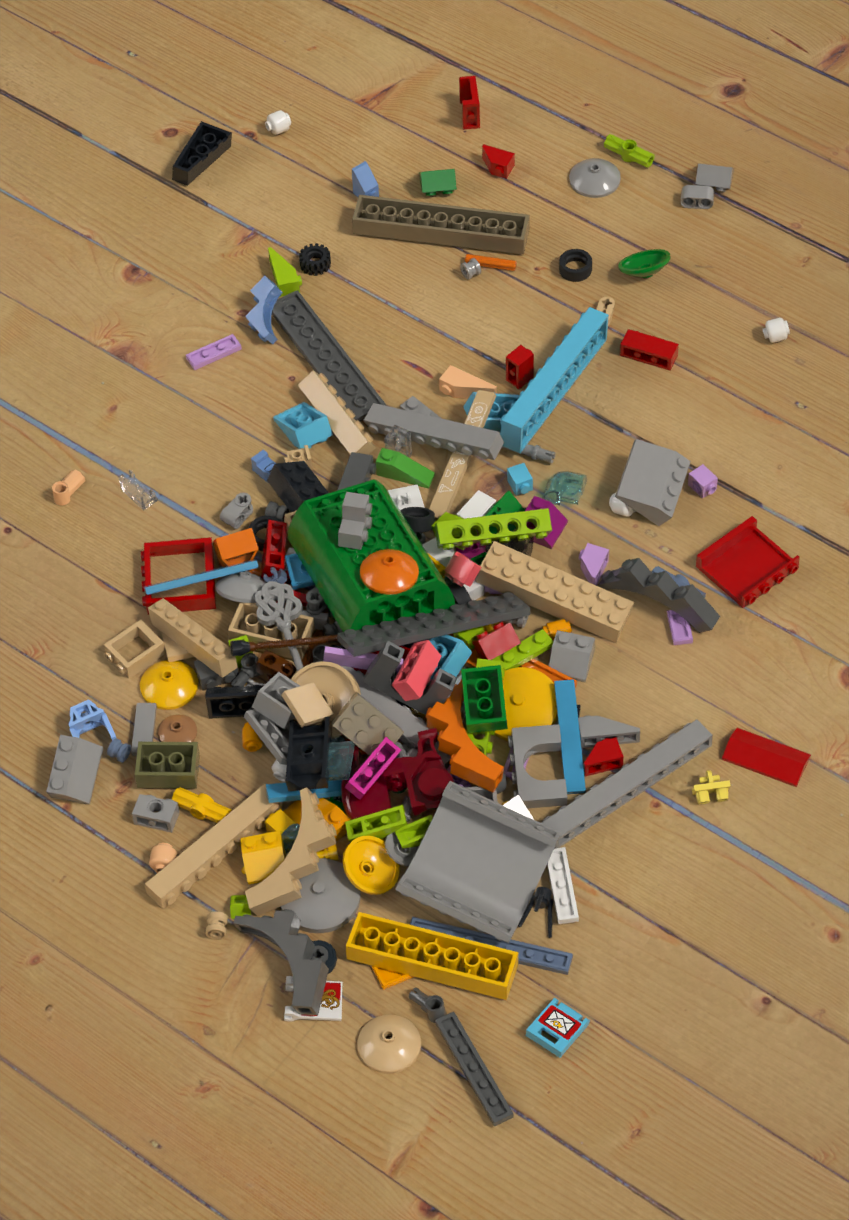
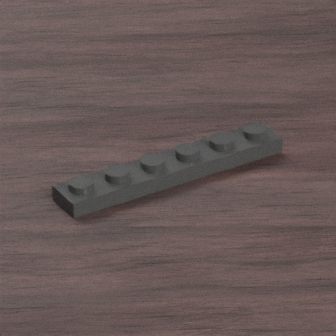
[435,1011,514,1127]

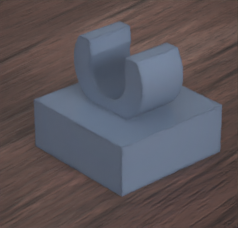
[263,567,287,584]

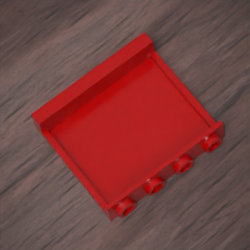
[696,516,800,608]

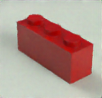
[620,329,679,371]

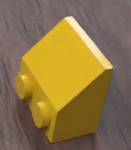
[240,830,286,885]

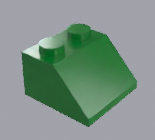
[419,169,457,196]

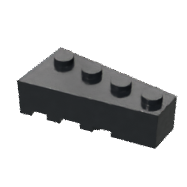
[172,121,232,186]

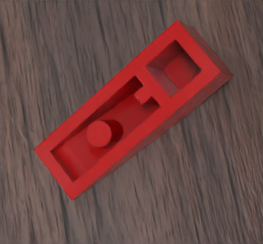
[261,520,287,579]

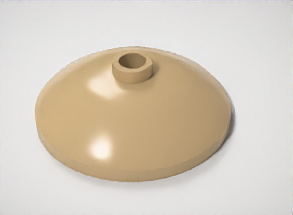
[357,1015,421,1074]

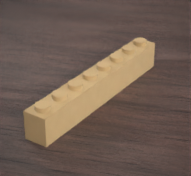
[145,784,282,909]

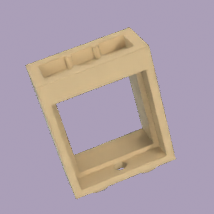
[104,620,166,679]

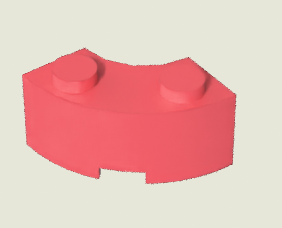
[444,551,482,587]

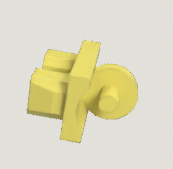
[692,770,731,805]

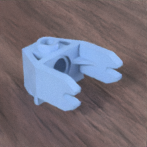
[69,700,116,741]

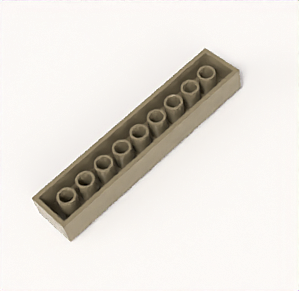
[352,195,530,254]

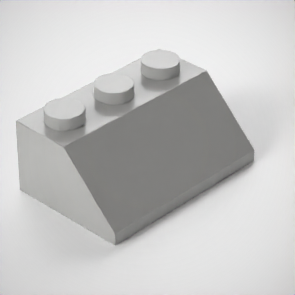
[46,735,103,804]

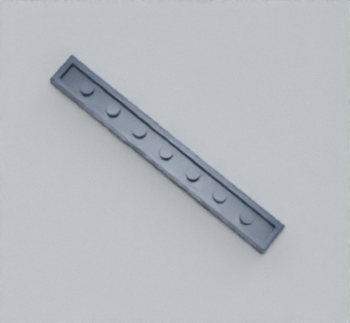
[410,917,573,975]

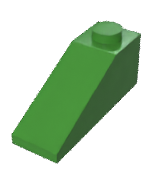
[376,448,435,489]

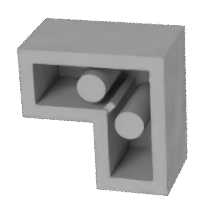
[338,492,372,550]

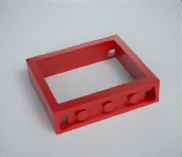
[141,537,216,615]

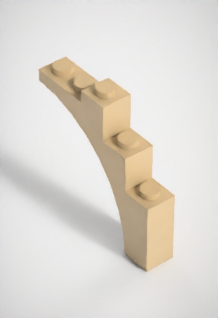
[245,788,337,916]

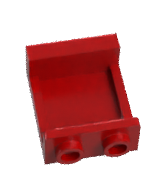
[459,76,480,130]

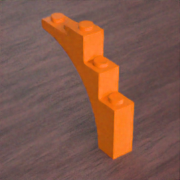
[425,679,504,793]

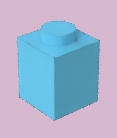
[507,463,533,496]

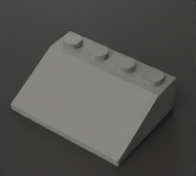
[615,439,691,526]

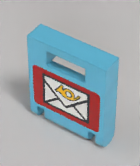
[525,998,590,1058]

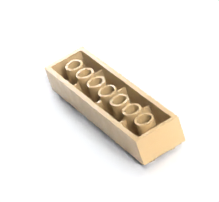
[476,541,634,643]

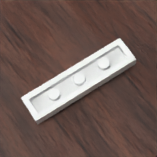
[547,847,579,924]

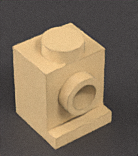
[284,445,313,470]

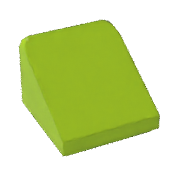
[230,895,251,919]

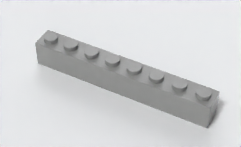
[364,403,504,460]
[342,666,452,769]

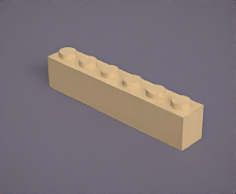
[298,370,376,455]
[148,598,238,678]

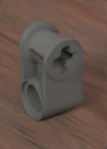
[306,587,328,615]

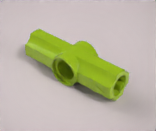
[604,134,655,168]

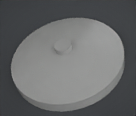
[280,858,361,933]

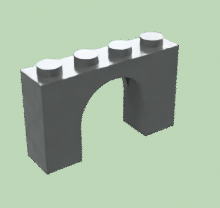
[363,640,457,715]

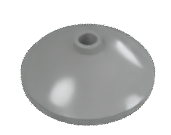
[569,158,621,198]
[215,571,267,603]

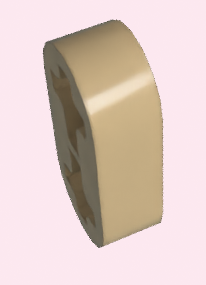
[596,297,615,325]

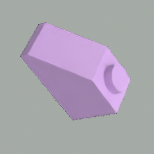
[579,543,609,586]

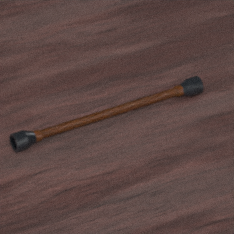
[230,635,339,656]

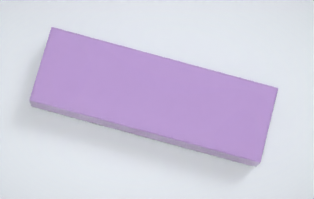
[186,334,242,370]

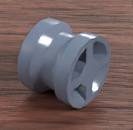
[107,738,131,763]

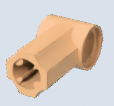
[52,469,85,506]

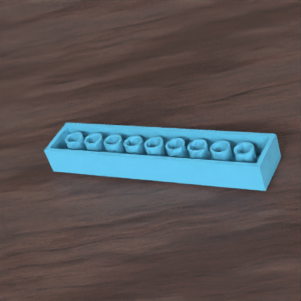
[500,307,609,453]

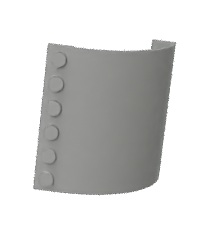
[395,781,561,943]

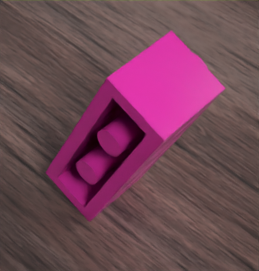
[345,737,401,800]

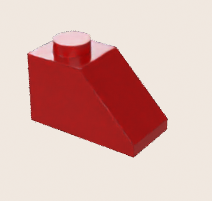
[482,144,515,179]
[584,737,624,777]

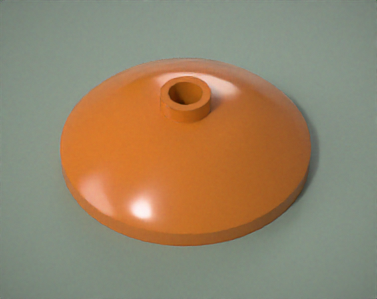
[360,549,419,595]

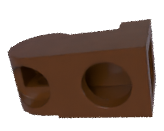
[256,649,296,679]

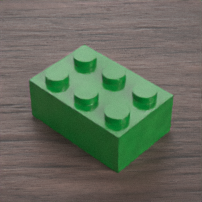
[461,665,508,733]

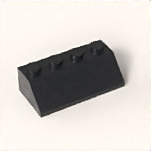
[205,685,264,719]

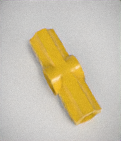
[171,787,232,823]

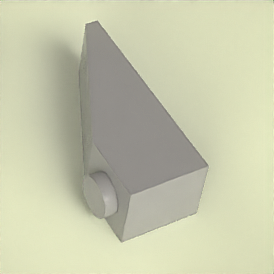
[578,715,640,748]

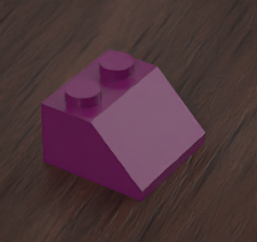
[525,496,568,549]

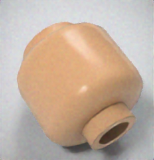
[149,843,177,873]

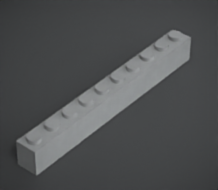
[542,720,713,849]

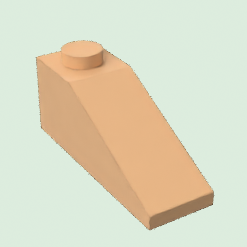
[439,365,497,399]

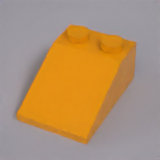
[283,798,351,851]

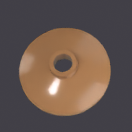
[158,714,197,742]

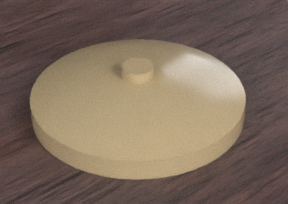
[291,662,361,739]

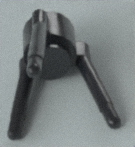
[518,887,554,938]

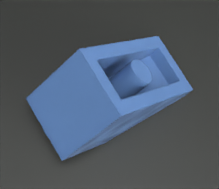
[352,161,379,197]

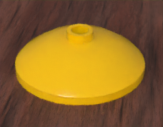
[140,660,198,710]
[343,836,400,895]

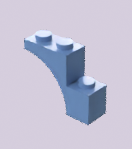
[245,276,283,344]

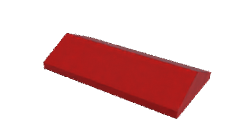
[722,728,811,787]

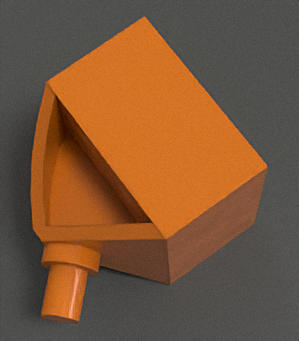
[213,528,261,576]

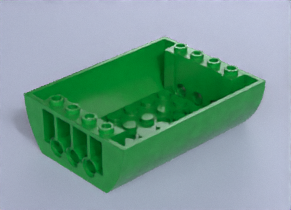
[288,479,455,632]

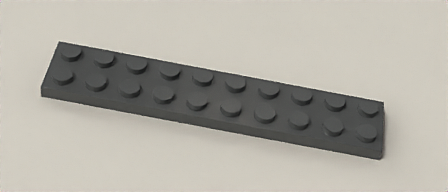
[272,290,386,422]
[337,592,530,657]

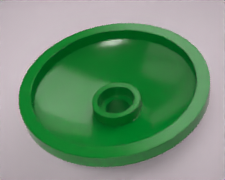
[618,249,671,278]

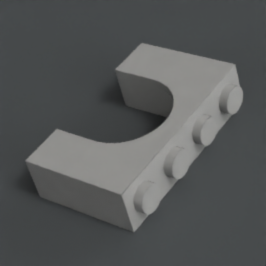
[508,724,567,809]

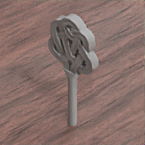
[255,581,303,672]

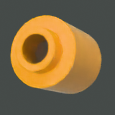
[542,619,572,641]
[242,722,262,752]

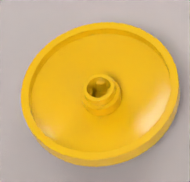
[495,667,558,741]

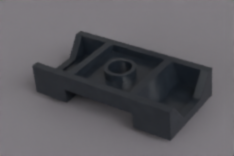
[285,717,332,791]

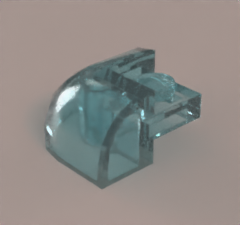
[542,471,587,506]

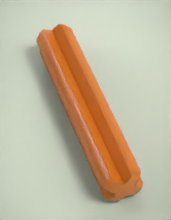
[465,254,517,271]

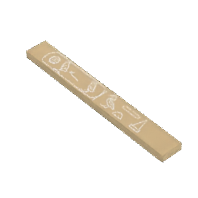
[429,390,496,520]

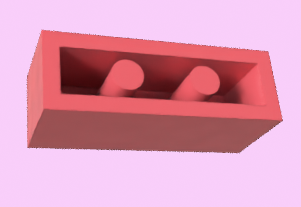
[392,640,442,701]

